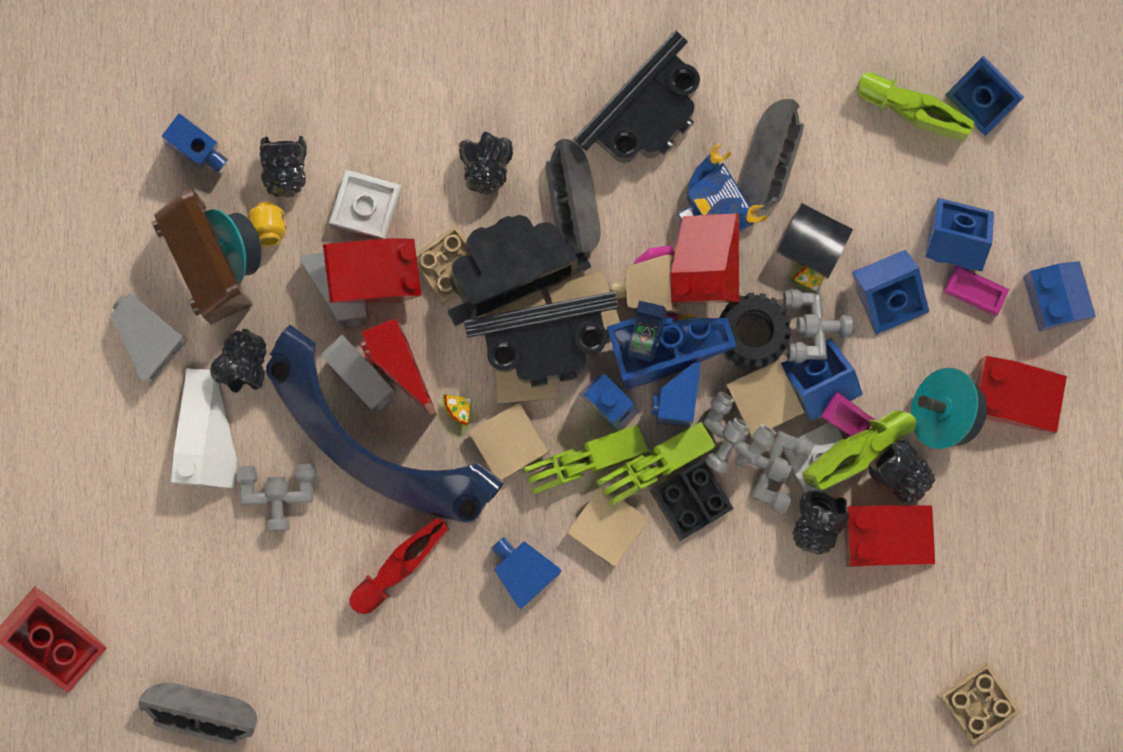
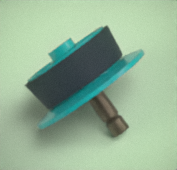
[205,209,261,285]
[911,368,987,449]

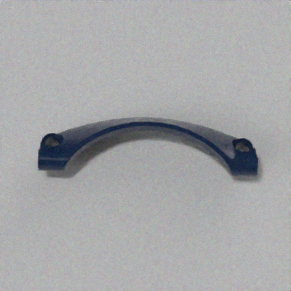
[266,325,504,523]

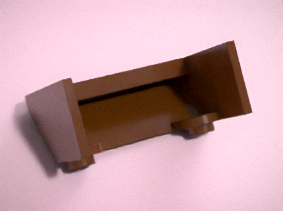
[151,188,253,325]

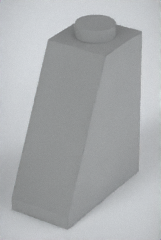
[300,253,369,328]
[111,293,188,385]
[320,335,395,412]

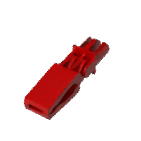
[349,517,450,614]

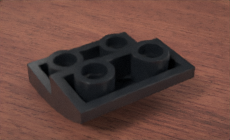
[776,203,853,279]
[650,459,734,541]

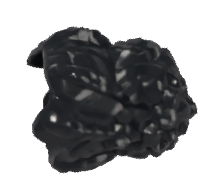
[459,131,513,195]
[259,136,307,197]
[210,329,267,393]
[868,440,935,502]
[792,490,850,555]

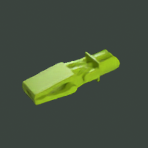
[856,72,974,141]
[802,410,917,490]
[597,422,716,506]
[523,424,649,495]

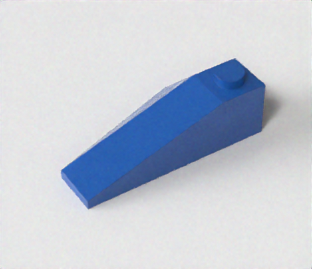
[607,318,737,390]

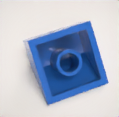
[925,198,994,272]
[852,250,929,334]
[1023,261,1096,332]
[781,338,863,421]
[651,362,701,427]

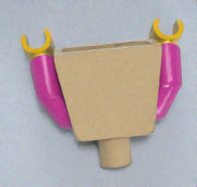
[612,246,695,320]

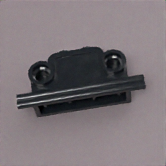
[573,30,700,163]
[448,215,591,326]
[464,291,618,388]

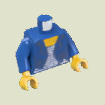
[677,143,768,232]

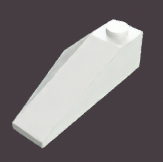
[171,368,238,489]

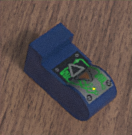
[628,300,668,362]

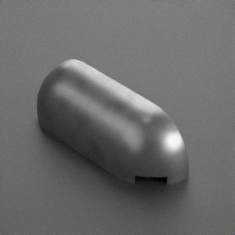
[740,99,804,210]
[546,139,601,253]
[139,683,257,744]

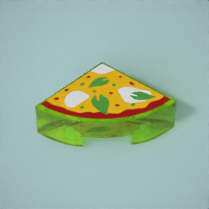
[790,267,824,293]
[443,394,472,428]

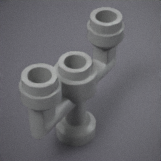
[783,289,853,363]
[703,392,776,473]
[736,431,815,514]
[236,464,316,531]

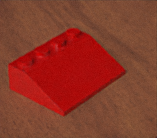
[360,318,437,416]

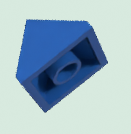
[945,56,1024,136]

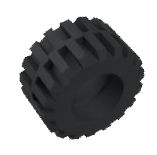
[720,292,792,369]

